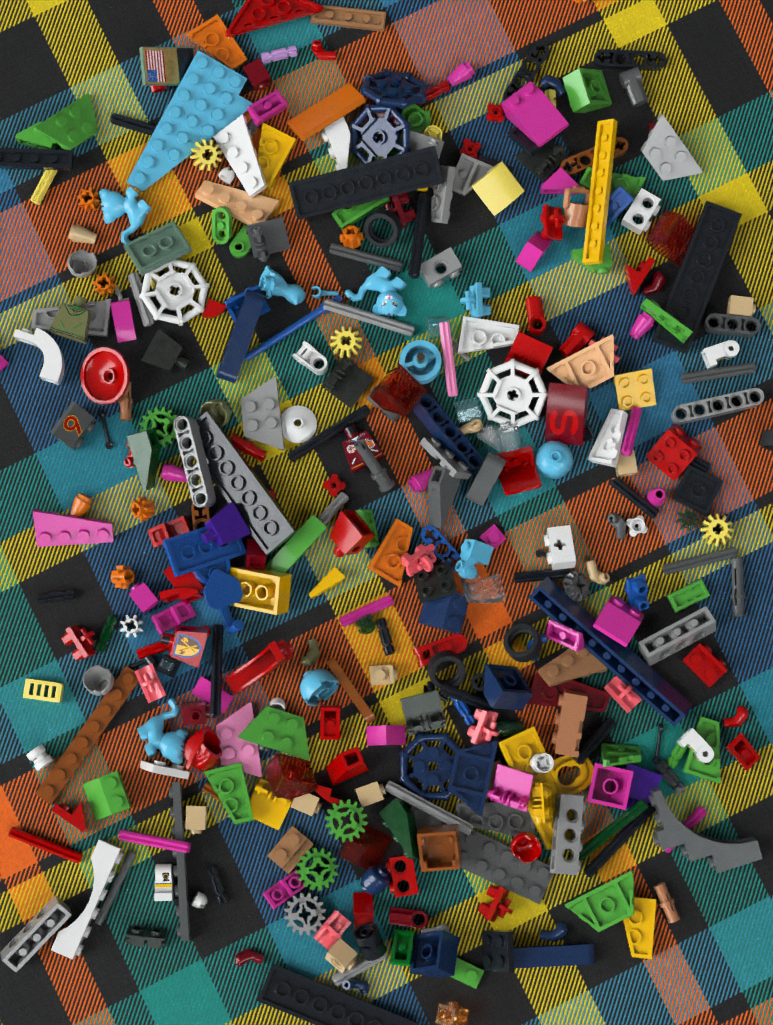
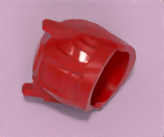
[184,726,222,771]

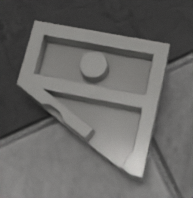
[452,153,493,196]

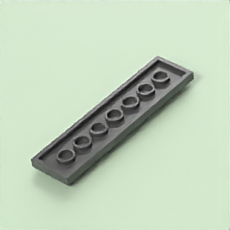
[410,806,553,904]

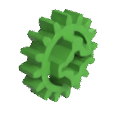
[139,407,178,449]
[325,799,367,843]
[295,848,339,891]

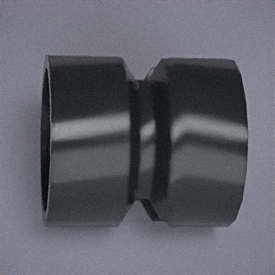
[353,923,386,961]

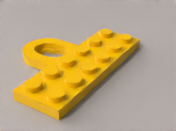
[498,726,594,850]

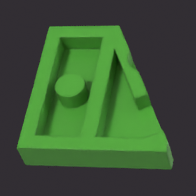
[601,743,642,767]

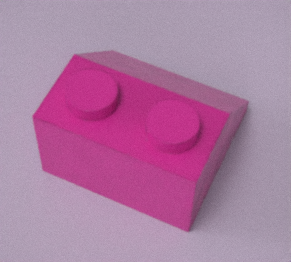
[593,594,644,647]
[587,763,634,810]

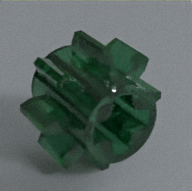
[675,508,700,532]

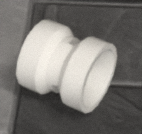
[26,744,53,771]
[530,753,554,773]

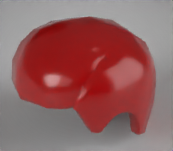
[510,832,542,863]

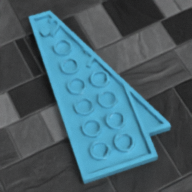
[126,50,253,192]

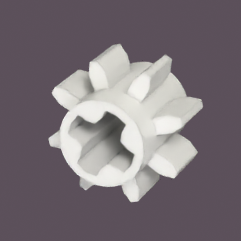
[120,615,143,638]

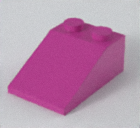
[502,81,569,147]

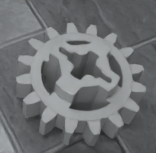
[284,893,326,936]

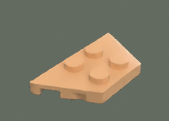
[547,334,614,388]

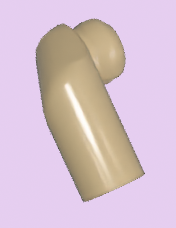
[459,419,483,436]

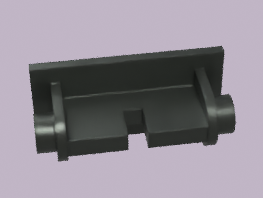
[126,925,168,949]

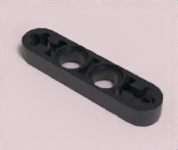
[503,42,549,101]
[593,49,666,71]

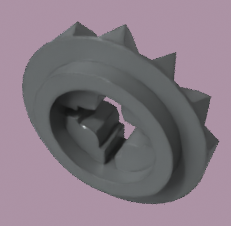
[564,571,591,602]

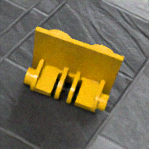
[613,368,656,411]
[250,778,295,830]
[531,782,554,823]

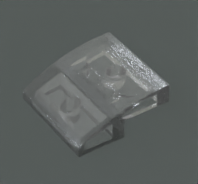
[461,573,507,604]

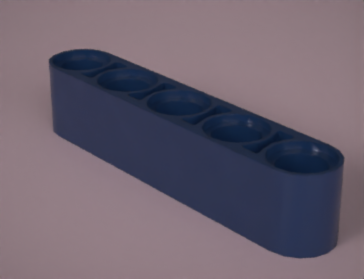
[216,289,266,384]
[413,394,483,476]
[514,943,595,968]

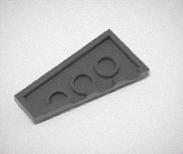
[456,802,535,836]

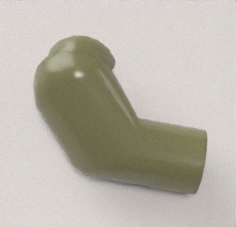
[301,639,320,666]

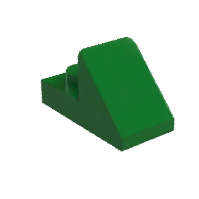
[390,929,414,966]

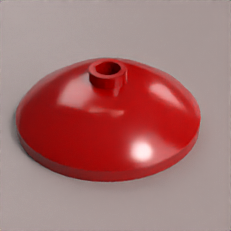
[80,347,130,405]

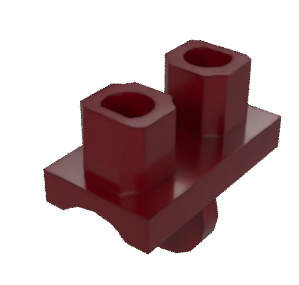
[385,193,416,229]

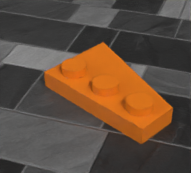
[186,14,248,71]
[367,518,413,588]

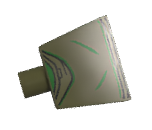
[49,296,91,344]

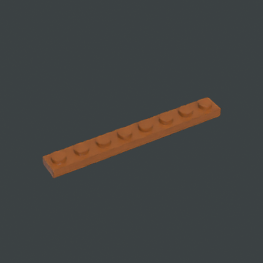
[35,666,139,805]

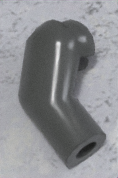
[607,513,626,540]

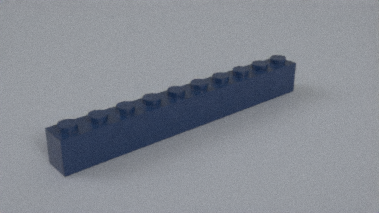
[528,576,693,727]

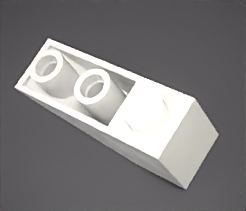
[321,117,351,171]

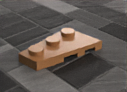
[538,647,607,687]

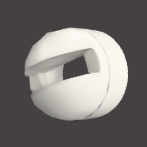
[218,167,235,184]
[270,697,285,711]
[191,891,208,908]

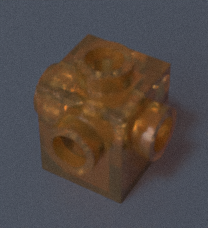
[435,1001,469,1025]

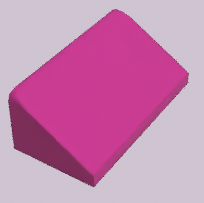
[247,89,288,127]
[545,619,584,651]
[192,676,235,713]

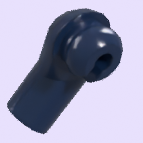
[342,978,370,994]

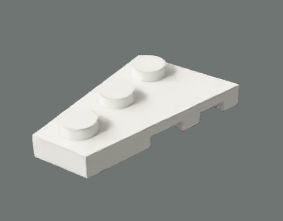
[457,316,519,354]
[587,408,628,468]

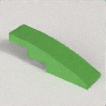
[265,514,327,573]

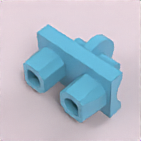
[460,282,491,318]

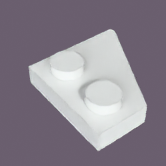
[140,760,190,779]

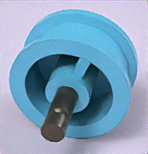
[399,340,441,385]

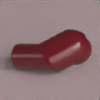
[642,271,665,296]
[234,949,265,966]

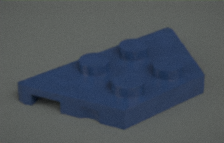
[447,741,498,816]

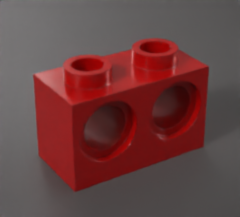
[386,855,419,898]

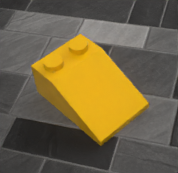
[230,567,292,615]

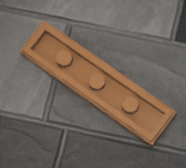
[310,4,386,32]

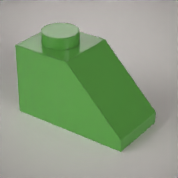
[15,122,57,150]
[570,244,613,275]

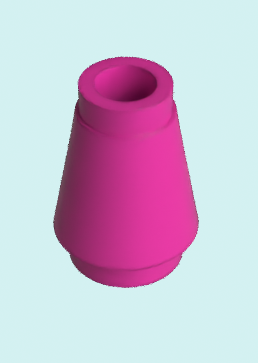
[447,61,475,87]
[629,311,656,341]
[160,462,187,482]
[408,468,433,493]
[647,488,666,507]

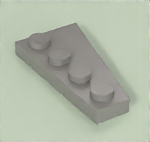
[31,299,112,337]

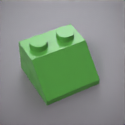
[563,68,612,113]
[83,771,133,821]

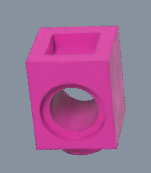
[129,582,160,614]

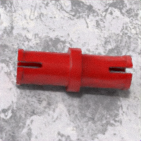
[230,434,268,462]

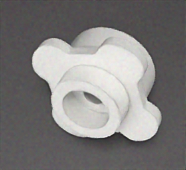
[626,515,648,537]

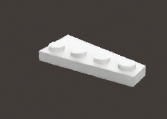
[214,114,267,198]

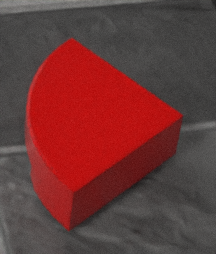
[202,299,226,319]

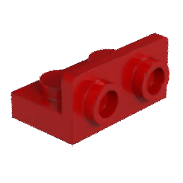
[681,643,728,688]

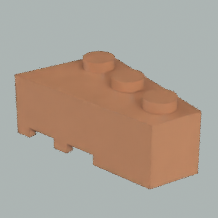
[551,689,588,758]

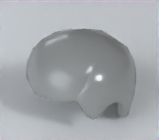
[67,249,98,278]
[82,665,115,696]

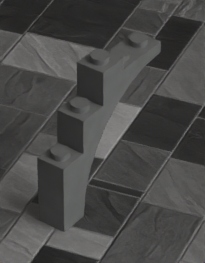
[648,786,763,873]

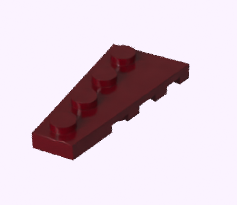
[527,667,611,712]

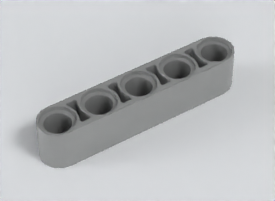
[671,388,764,425]
[174,416,216,508]

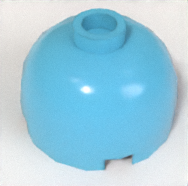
[535,441,573,479]
[300,669,339,707]

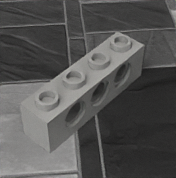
[638,606,716,666]
[550,794,586,876]
[0,895,72,972]

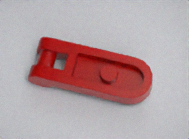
[413,634,467,668]

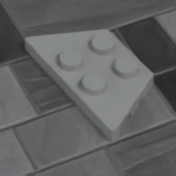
[641,113,703,181]
[240,377,285,450]

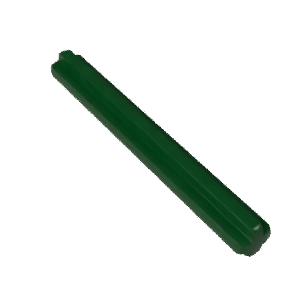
[568,799,648,861]

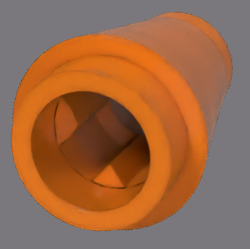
[70,493,93,518]

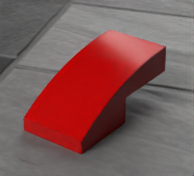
[147,516,191,548]
[159,588,204,604]
[312,783,347,810]

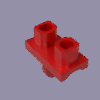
[540,204,566,241]
[61,624,96,661]
[478,885,513,922]

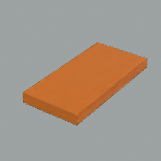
[287,83,366,141]

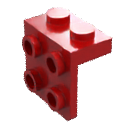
[646,424,702,480]
[495,446,542,495]

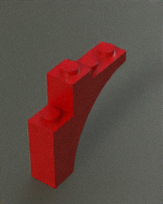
[225,639,295,695]

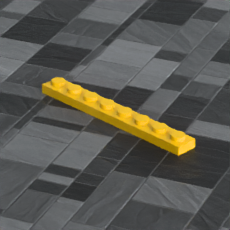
[582,119,618,265]

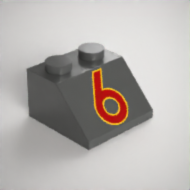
[50,401,97,451]

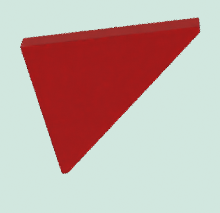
[225,0,323,37]

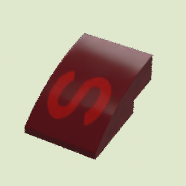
[545,382,590,446]

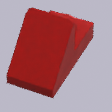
[624,257,655,296]
[320,705,341,740]
[725,733,760,771]
[51,802,88,832]
[353,892,374,931]

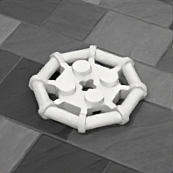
[139,259,210,326]
[477,359,548,430]

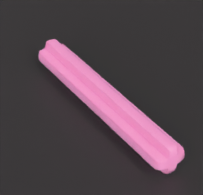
[439,321,458,397]

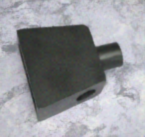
[141,329,190,374]

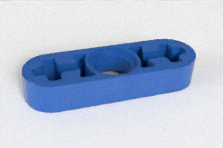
[421,526,461,572]

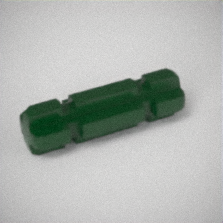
[95,615,118,652]

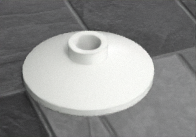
[281,405,317,443]

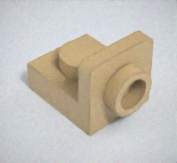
[369,664,398,686]

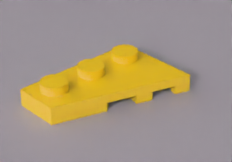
[257,123,296,189]
[623,897,657,959]

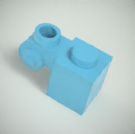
[455,539,493,579]

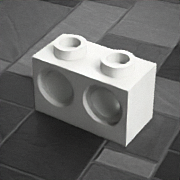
[621,188,661,235]

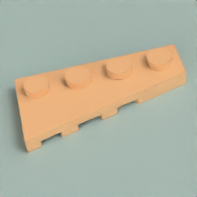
[195,180,279,225]

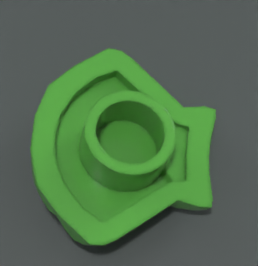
[401,104,431,133]

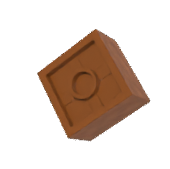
[417,824,463,872]

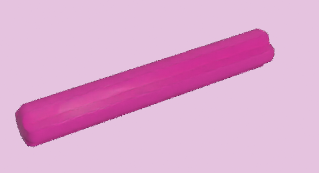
[118,830,191,853]

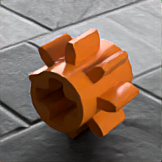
[77,187,101,212]
[340,226,364,249]
[92,272,117,297]
[131,496,155,521]
[111,565,134,589]

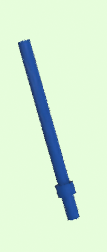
[245,295,343,362]

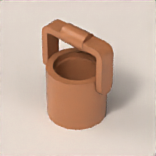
[562,186,590,228]

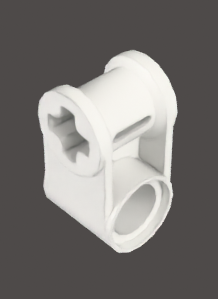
[292,341,328,375]

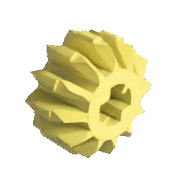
[190,139,222,171]
[330,326,362,358]
[700,514,734,547]

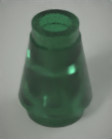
[495,719,524,739]

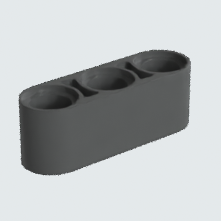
[703,313,761,338]
[465,452,506,507]

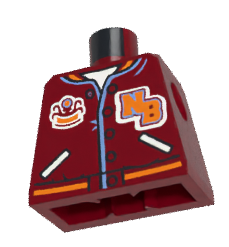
[342,425,384,474]

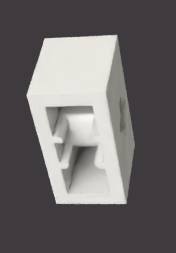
[544,525,576,570]

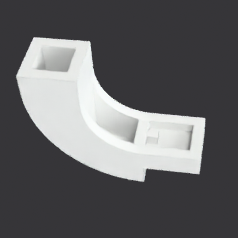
[13,328,65,385]

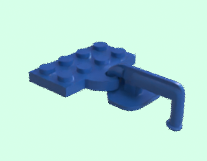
[162,526,246,634]

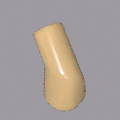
[586,560,610,585]

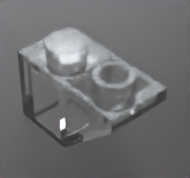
[477,421,523,453]

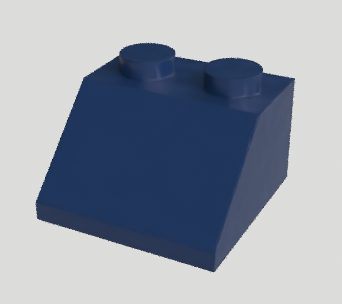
[418,593,470,634]
[484,664,533,711]
[409,930,459,978]

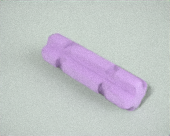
[261,45,298,64]

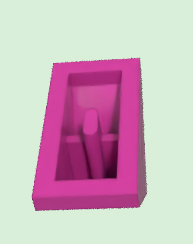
[540,167,579,195]
[515,231,552,272]
[366,725,406,746]

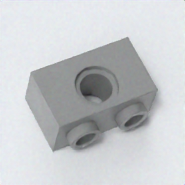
[420,247,462,289]

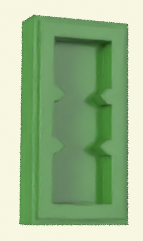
[356,509,380,548]
[667,579,710,613]

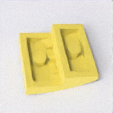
[472,161,524,216]

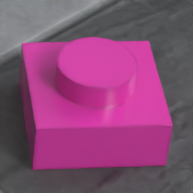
[479,524,507,550]

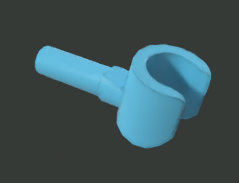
[311,286,338,299]

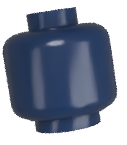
[361,865,390,895]

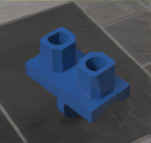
[624,573,649,611]

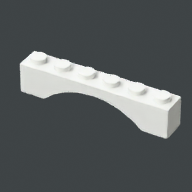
[51,839,124,959]

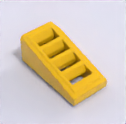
[309,567,346,599]

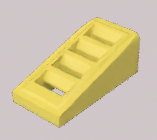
[23,679,65,703]

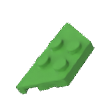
[33,93,99,150]
[237,706,310,760]
[565,871,634,932]

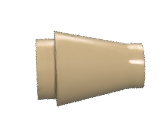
[68,224,97,244]

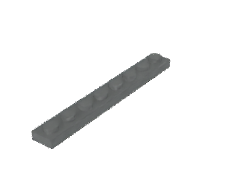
[169,782,191,941]

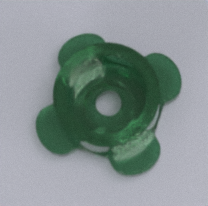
[355,614,376,634]

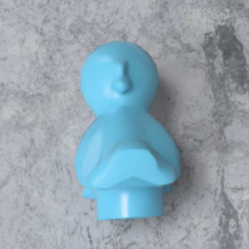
[259,265,305,305]

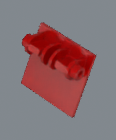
[504,331,553,379]

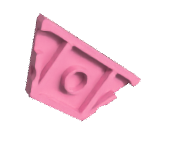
[216,702,262,777]

